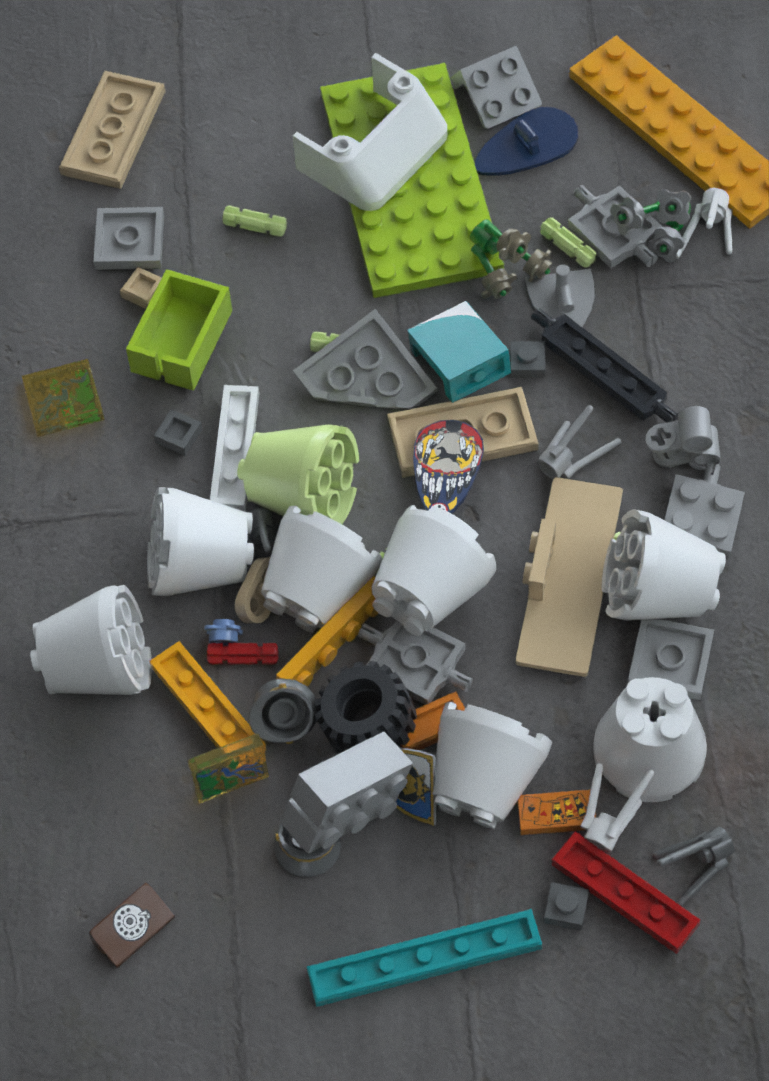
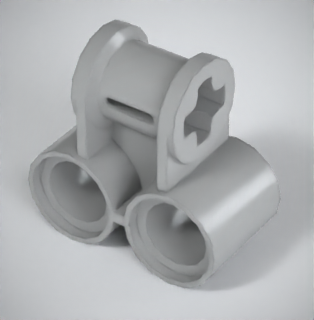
[645,406,721,470]

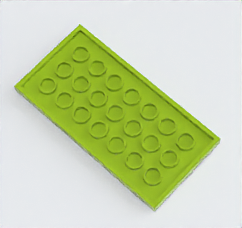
[320,63,504,298]

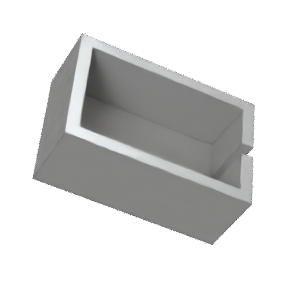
[280,732,413,854]

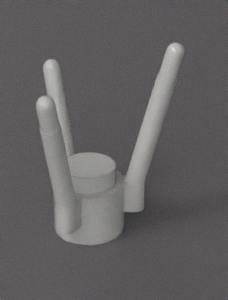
[537,405,621,479]

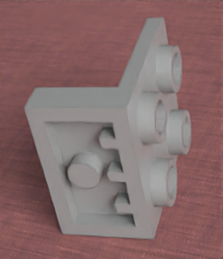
[451,45,542,130]

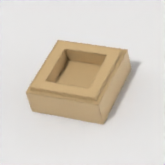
[120,267,161,309]

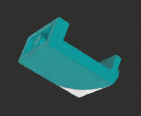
[407,301,511,403]

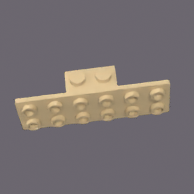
[516,477,623,677]

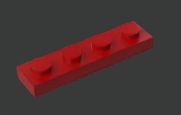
[552,832,700,954]

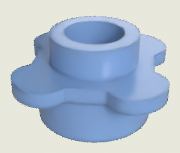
[204,619,243,645]

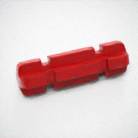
[207,643,279,665]

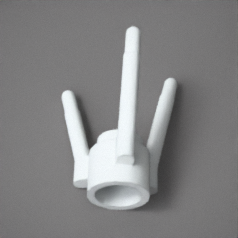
[677,188,732,259]
[580,763,654,853]

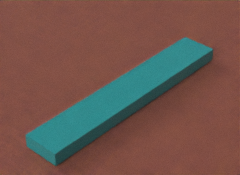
[306,909,542,1007]

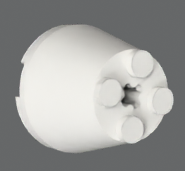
[147,487,254,596]
[372,505,496,636]
[261,506,382,633]
[602,509,726,621]
[30,585,152,695]
[593,677,707,802]
[432,702,552,829]

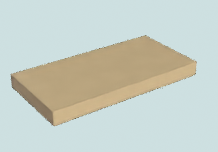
[59,71,165,189]
[387,387,538,478]

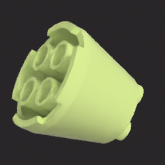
[237,424,359,524]

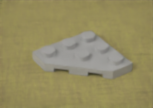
[293,309,438,411]

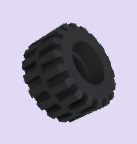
[315,661,417,754]

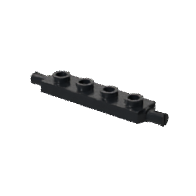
[531,308,678,423]

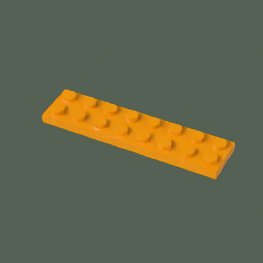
[569,35,769,229]

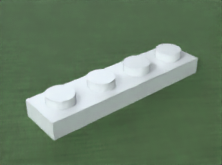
[210,385,259,512]

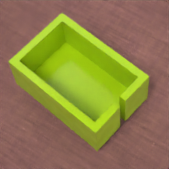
[126,269,232,391]

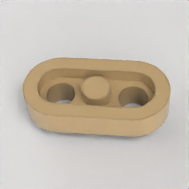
[235,557,271,624]

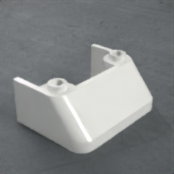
[293,53,447,211]

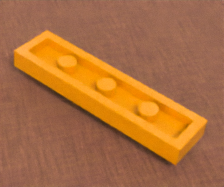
[276,576,378,687]
[149,641,266,770]

